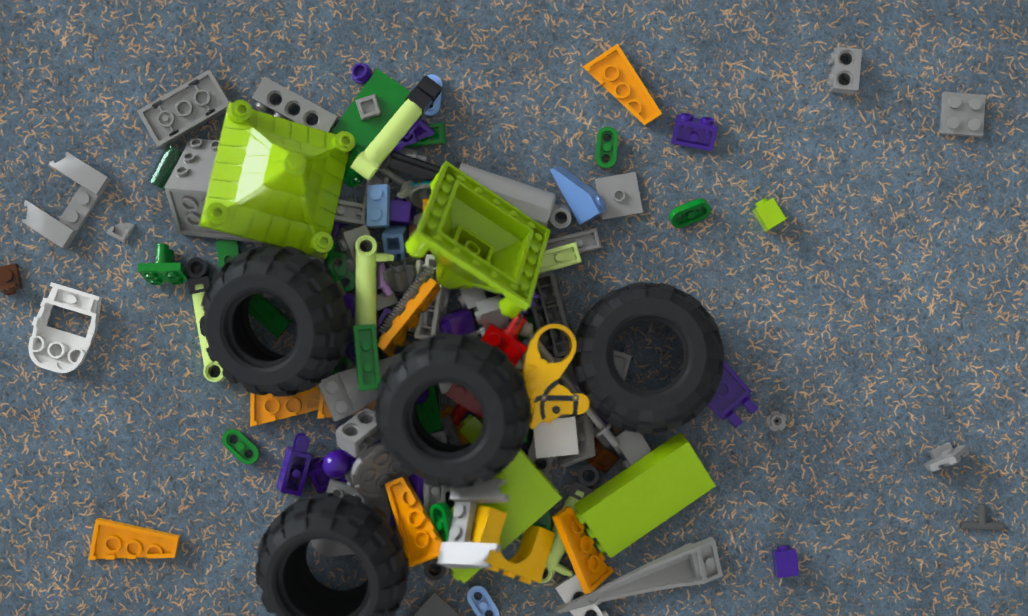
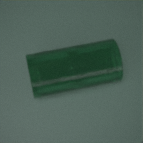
[148,145,183,190]

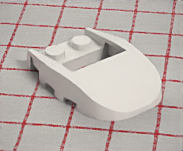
[28,282,102,373]

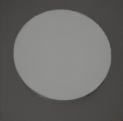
[351,442,409,497]

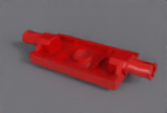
[445,313,528,425]

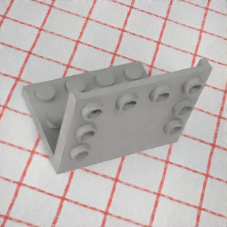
[164,138,256,242]

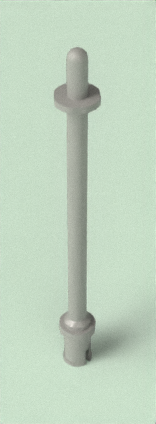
[508,312,619,448]

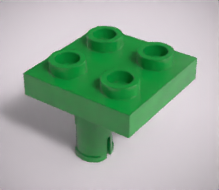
[138,243,190,285]

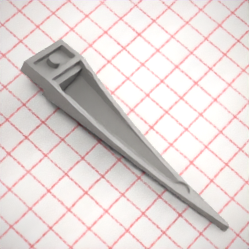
[318,330,481,422]
[555,536,723,613]

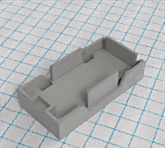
[137,69,230,150]

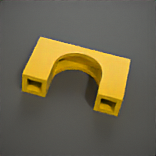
[470,505,555,585]

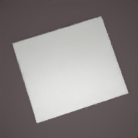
[533,417,579,458]

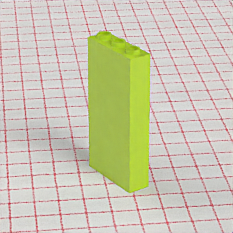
[574,432,716,559]
[437,449,562,583]

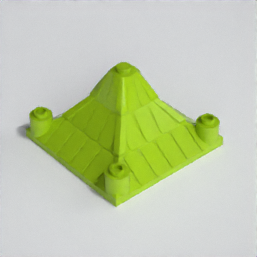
[199,100,355,260]
[405,161,551,318]

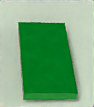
[331,69,411,153]

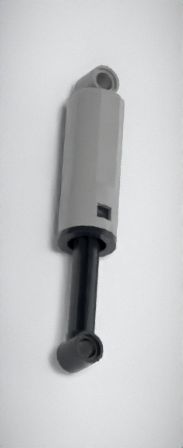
[379,150,573,229]

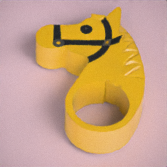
[522,324,589,429]

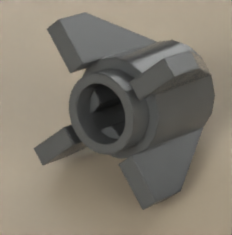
[382,255,417,293]

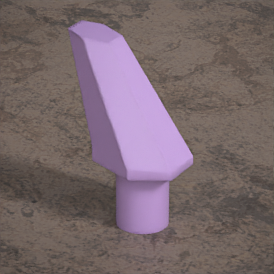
[377,262,393,297]

